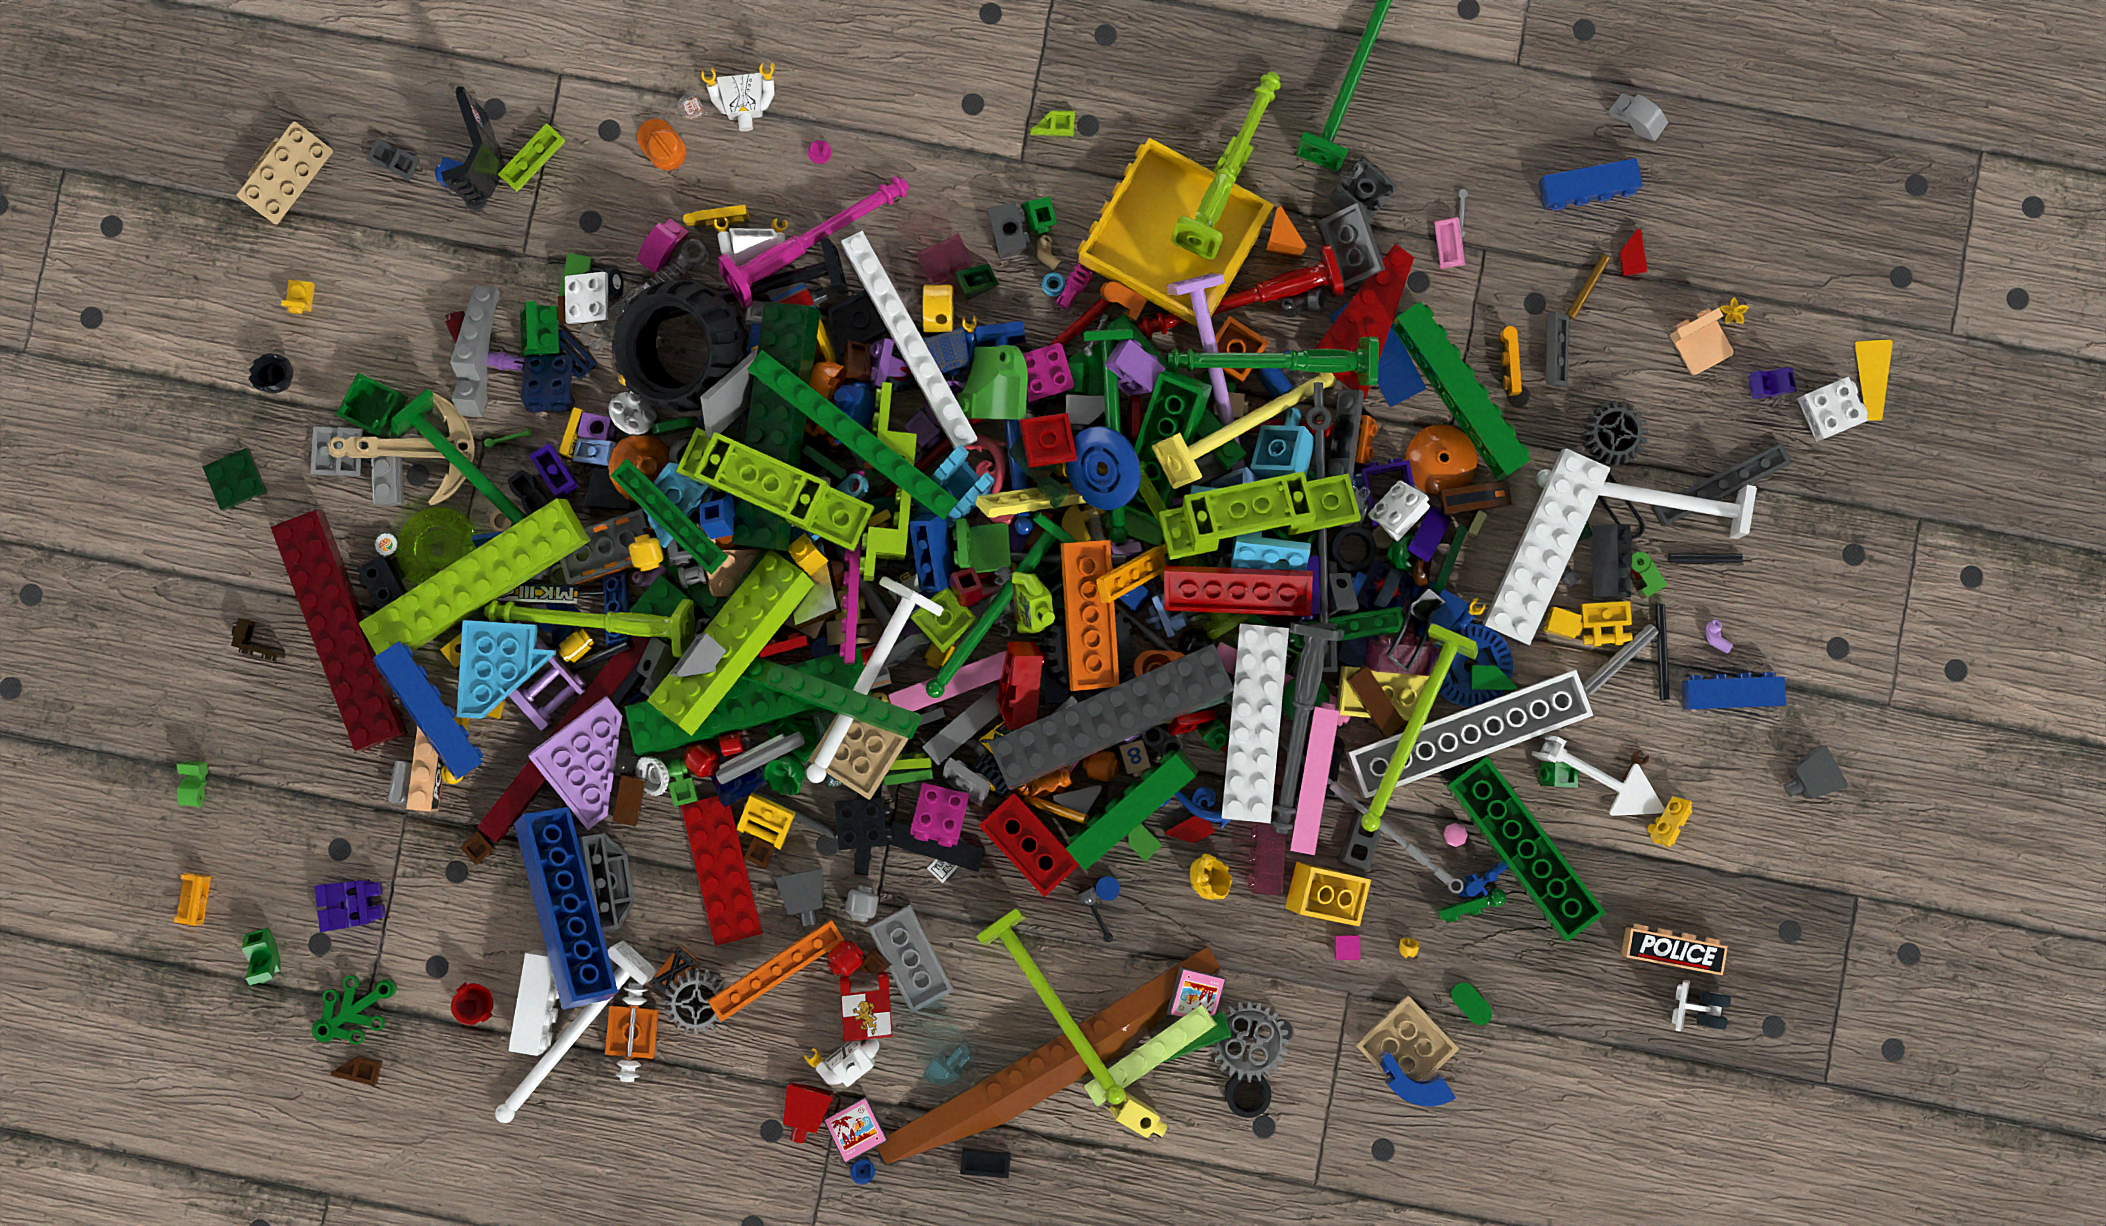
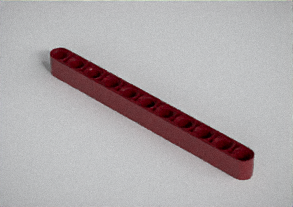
[477,635,661,843]

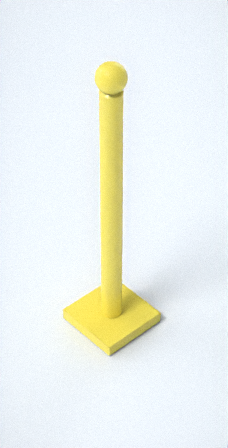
[1152,373,1337,489]

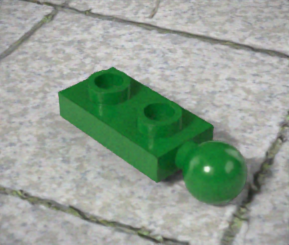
[1436,888,1506,923]

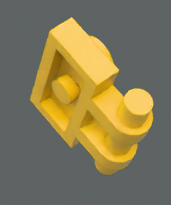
[1580,601,1632,647]

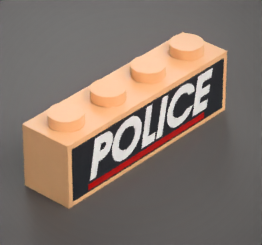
[406,726,444,812]
[1621,924,1728,975]

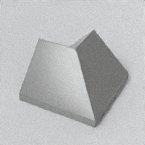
[670,633,726,677]

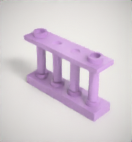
[509,621,587,731]

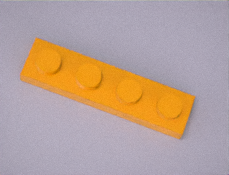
[1096,547,1166,603]

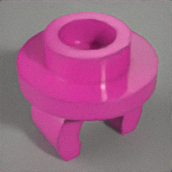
[808,140,832,164]

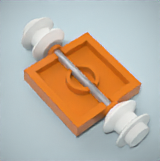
[605,982,659,1082]

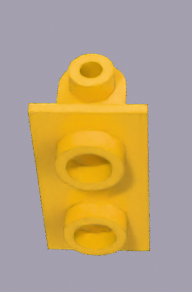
[1650,796,1692,848]

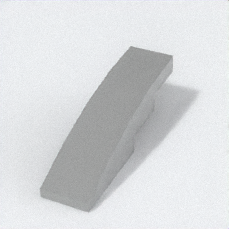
[922,685,1001,765]

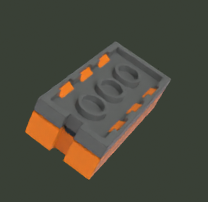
[560,509,665,586]

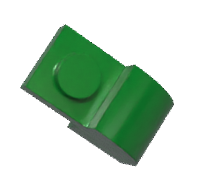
[241,927,281,985]

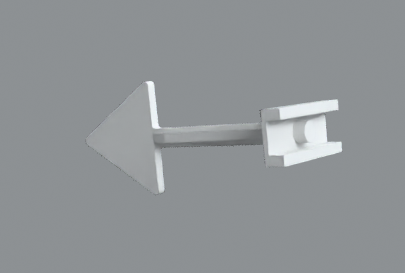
[1531,734,1665,816]

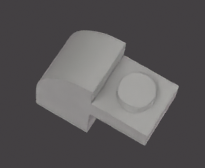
[1609,93,1668,141]

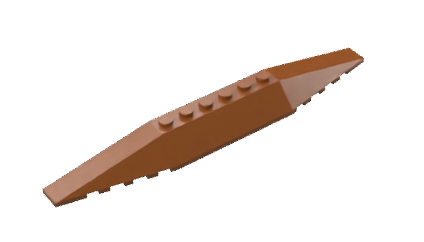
[877,946,1220,1165]

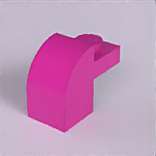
[637,218,689,274]

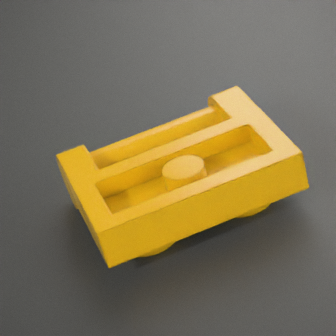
[736,792,796,850]

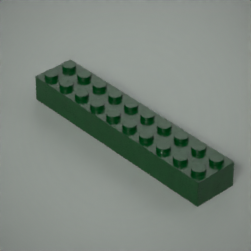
[731,302,820,551]

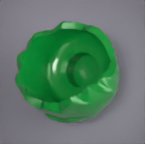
[1386,532,1419,573]
[764,754,805,796]

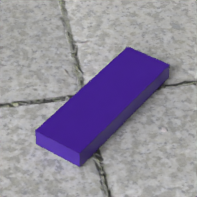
[1407,506,1452,562]

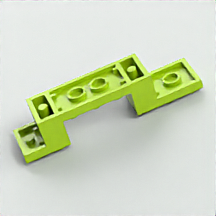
[859,382,917,582]
[676,427,875,552]
[1158,471,1361,560]

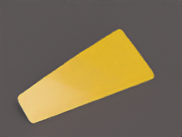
[1855,340,1893,421]

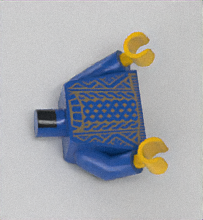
[923,315,979,384]

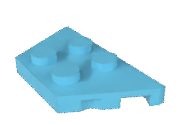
[643,463,711,548]

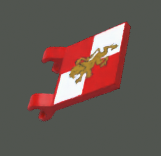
[839,972,893,1042]

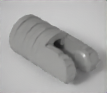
[388,760,412,804]

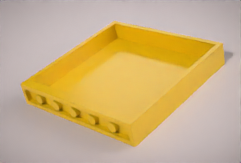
[1077,138,1274,327]

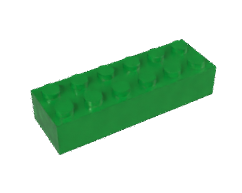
[1124,368,1212,524]
[1066,748,1199,871]

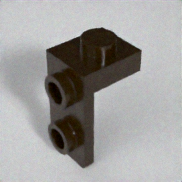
[231,618,286,661]

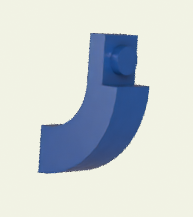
[1379,1050,1456,1106]

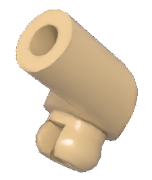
[1036,235,1061,271]

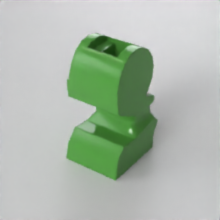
[176,761,208,807]

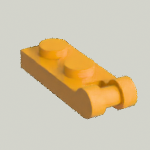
[1499,326,1522,396]

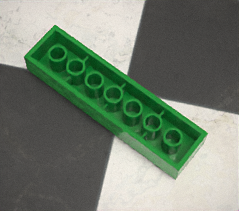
[1391,301,1531,482]
[1444,756,1606,942]

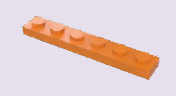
[707,919,844,1022]

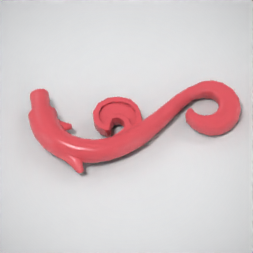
[964,434,1016,525]

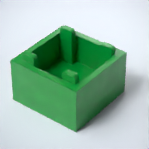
[336,372,408,439]

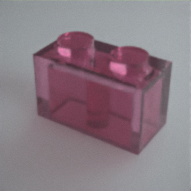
[916,233,972,284]

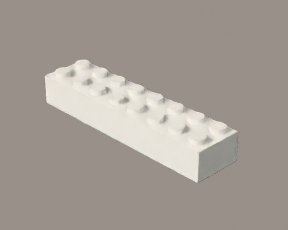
[1482,448,1611,645]
[1222,624,1289,823]

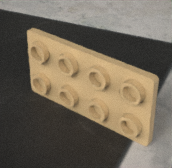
[237,121,333,224]

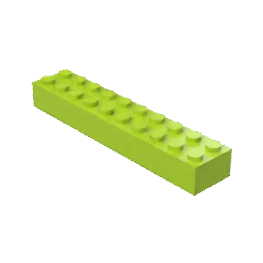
[359,498,591,655]

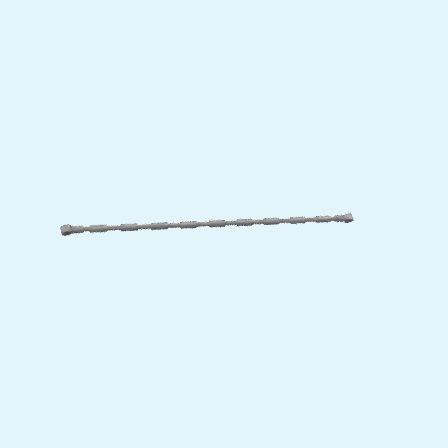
[1114,600,1464,893]

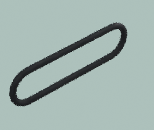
[1598,472,1645,539]

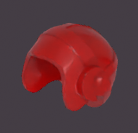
[451,982,494,1025]

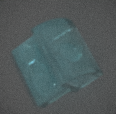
[922,1039,971,1085]

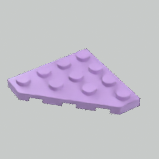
[528,696,622,830]

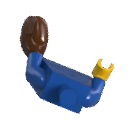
[811,379,876,458]
[1410,557,1486,642]

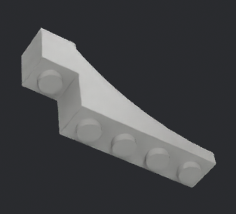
[450,286,500,417]

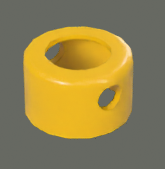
[923,285,954,333]

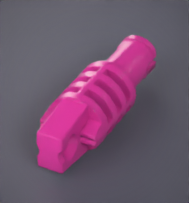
[1055,260,1096,310]

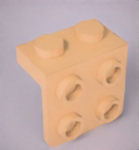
[1669,308,1734,375]

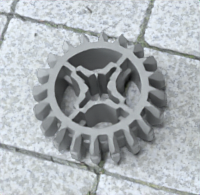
[663,968,724,1035]

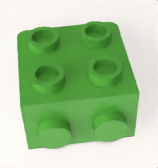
[953,518,1011,573]

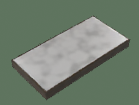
[783,537,842,630]

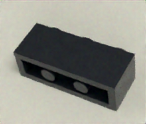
[1592,524,1633,599]

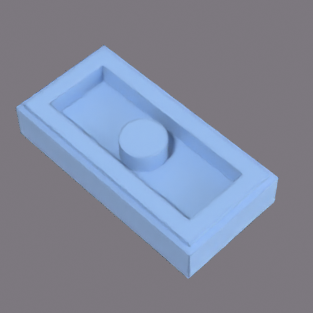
[573,437,618,466]

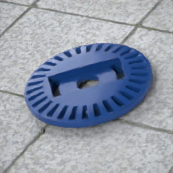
[1066,426,1141,510]
[1428,623,1513,707]

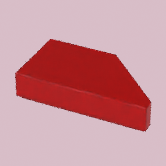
[1619,229,1648,276]
[1167,709,1217,735]
[1165,815,1215,843]

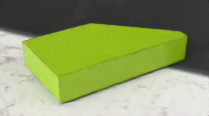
[1030,110,1075,136]

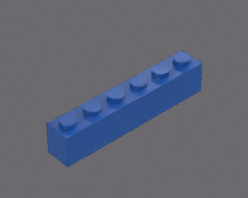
[372,641,483,780]

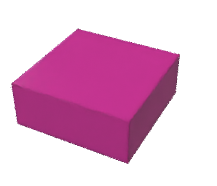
[1335,935,1360,960]

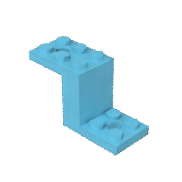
[1190,485,1311,571]

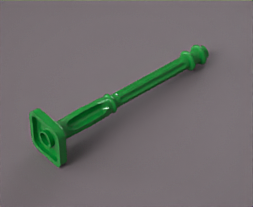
[1166,337,1379,386]

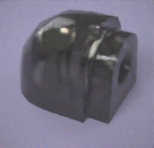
[613,744,639,775]

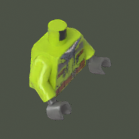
[994,566,1055,637]

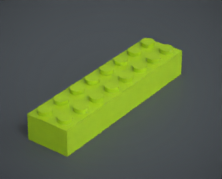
[647,549,814,736]

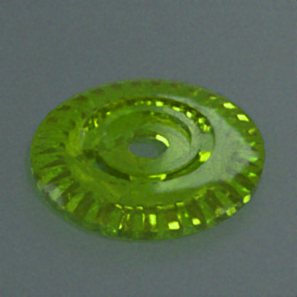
[396,507,478,585]

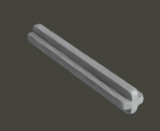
[1582,624,1659,695]
[716,731,805,784]

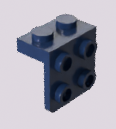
[521,355,575,412]

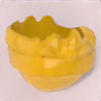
[1189,854,1232,900]

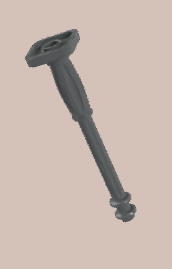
[1271,621,1345,834]

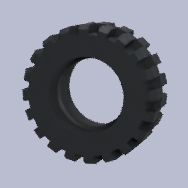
[1039,604,1136,693]

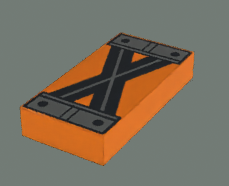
[648,945,699,998]

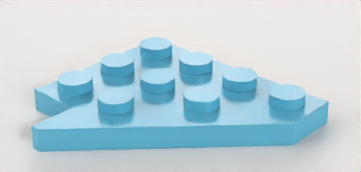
[456,620,556,719]

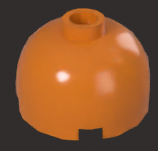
[809,361,845,405]

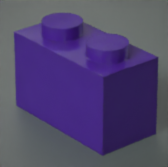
[529,443,581,499]

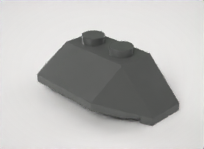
[579,833,634,932]

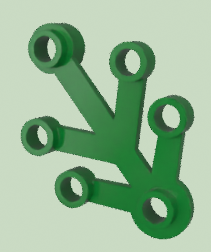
[312,975,397,1045]

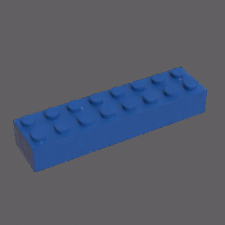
[514,807,618,1010]

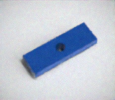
[603,572,632,647]

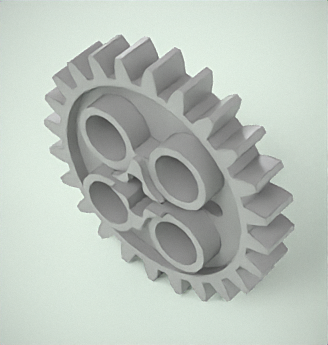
[1211,1001,1289,1082]

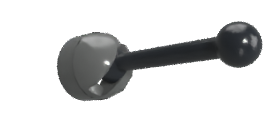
[1076,886,1113,942]

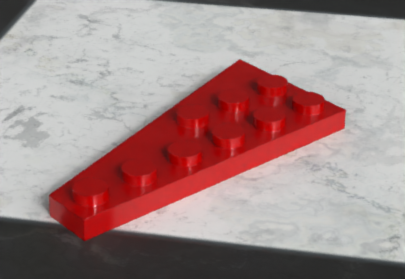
[1314,243,1414,401]

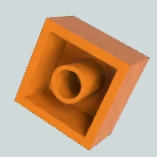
[1215,316,1269,386]

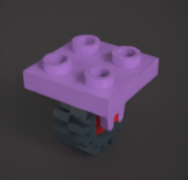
[869,338,917,393]

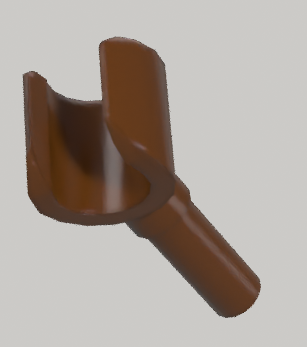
[1621,750,1649,781]

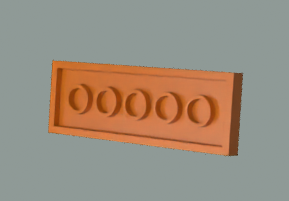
[1061,540,1119,691]

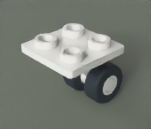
[565,268,624,324]
[1672,980,1731,1031]

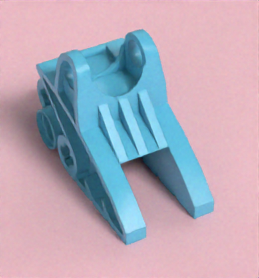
[908,445,994,532]

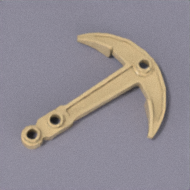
[327,393,474,505]

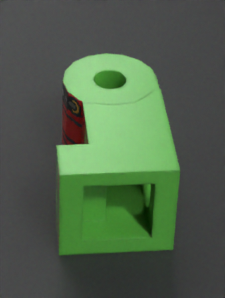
[1631,552,1667,599]

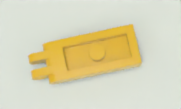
[683,205,749,228]

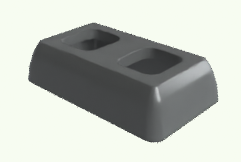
[1339,810,1384,871]

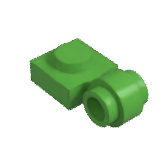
[666,758,699,807]

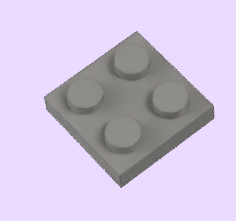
[942,757,991,807]

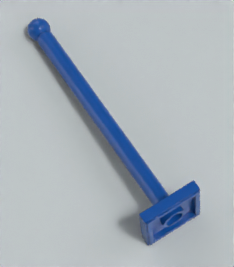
[975,321,1034,535]

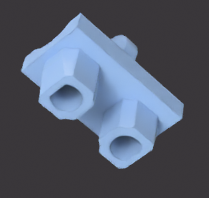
[1145,590,1188,638]

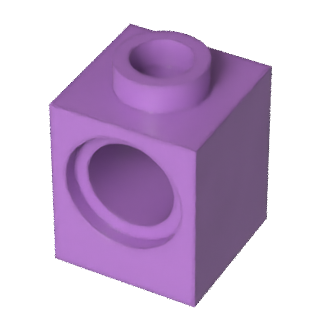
[578,412,617,441]

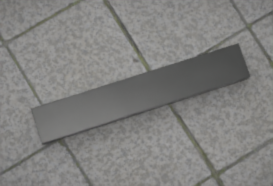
[1652,442,1792,527]

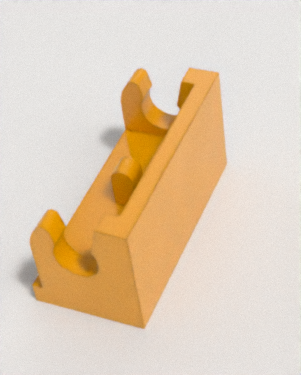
[173,873,211,926]

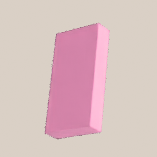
[1434,217,1465,269]

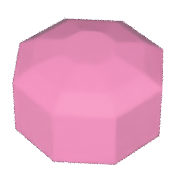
[1442,823,1468,847]

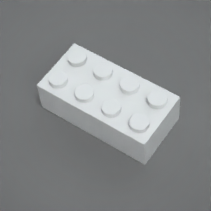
[508,949,559,1056]

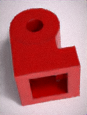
[719,732,748,760]

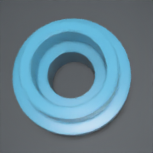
[1042,272,1066,297]

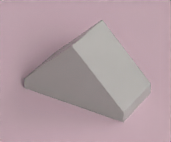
[1053,785,1101,814]

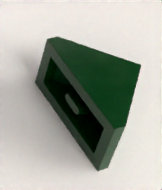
[955,264,999,301]

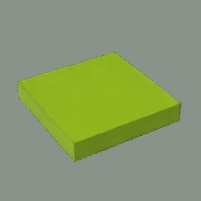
[910,587,978,653]

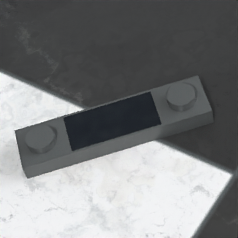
[1327,390,1364,484]

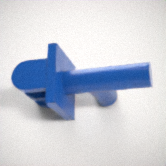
[1458,862,1507,898]

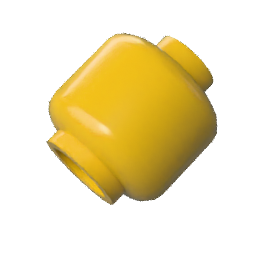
[628,534,664,571]

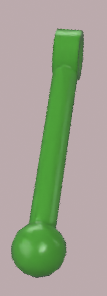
[484,428,533,448]

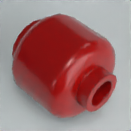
[684,742,720,778]
[827,940,864,977]

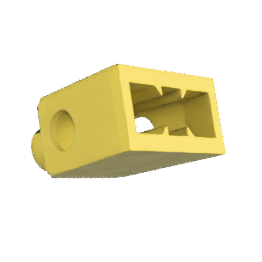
[1109,1091,1168,1138]

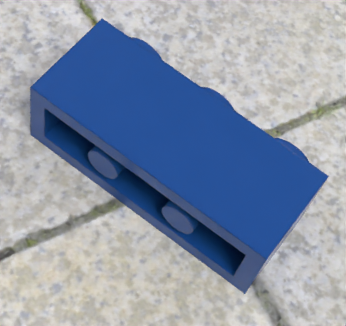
[909,513,954,591]

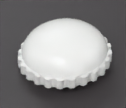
[635,756,669,796]

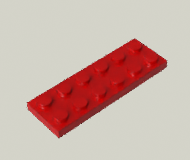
[1164,565,1313,616]
[681,793,763,946]

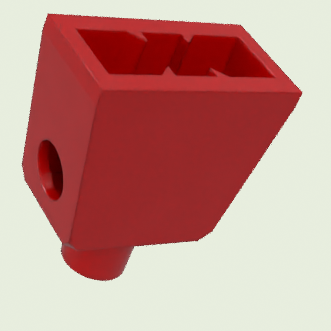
[783,1081,834,1144]

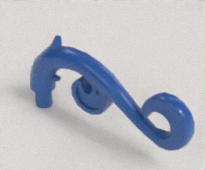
[1159,787,1232,828]

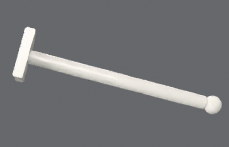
[1536,469,1757,539]
[807,576,944,783]
[495,941,658,1123]

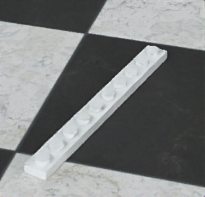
[841,231,978,450]

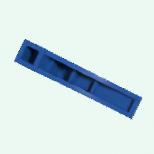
[700,488,737,539]

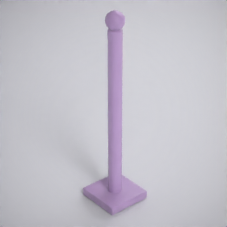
[1166,273,1245,473]

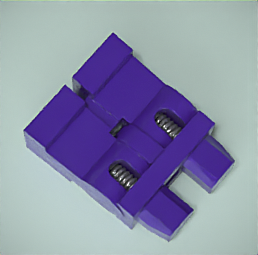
[314,879,386,933]

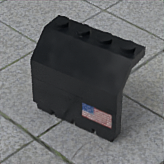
[441,86,505,205]

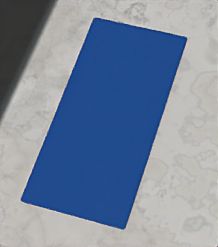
[1377,327,1426,407]

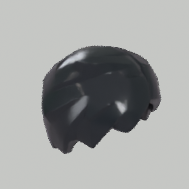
[249,353,294,394]

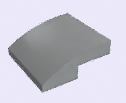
[310,427,363,477]

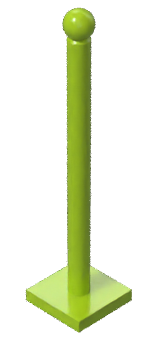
[1361,623,1478,832]
[977,908,1125,1104]

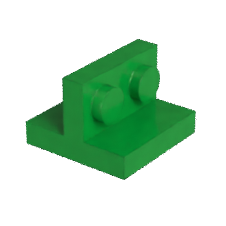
[520,301,559,357]

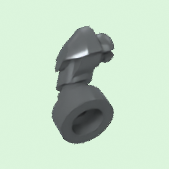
[1279,287,1326,318]

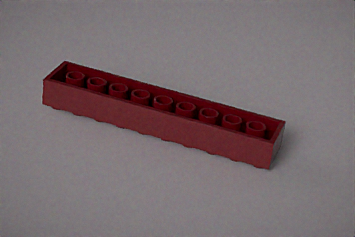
[271,509,408,751]

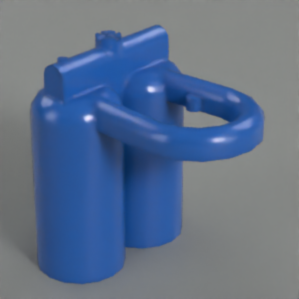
[1256,349,1293,399]

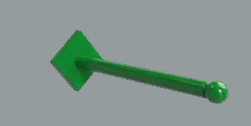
[1295,0,1392,172]
[1084,329,1133,544]
[391,389,527,525]
[926,511,1078,698]

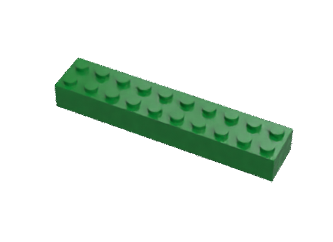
[625,647,873,757]

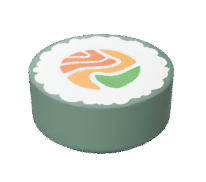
[374,532,400,557]

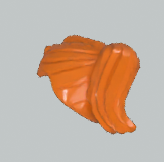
[1013,768,1073,797]

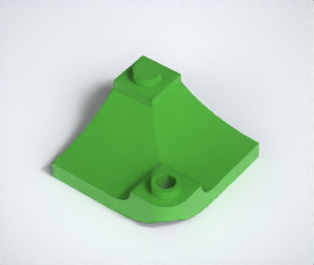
[957,345,1028,420]

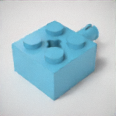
[1250,408,1315,480]

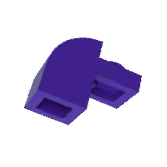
[1748,367,1797,399]

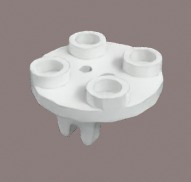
[608,391,657,436]

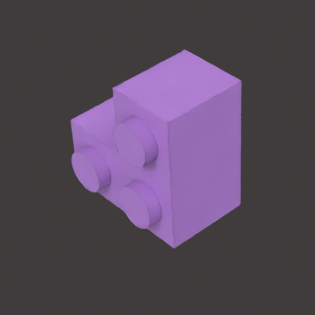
[1104,339,1166,396]

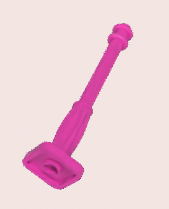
[718,176,909,309]

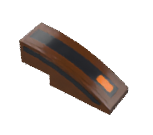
[1438,481,1512,516]

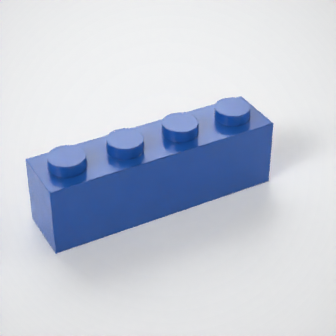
[1539,158,1643,211]
[1682,672,1786,710]

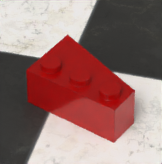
[996,642,1044,730]

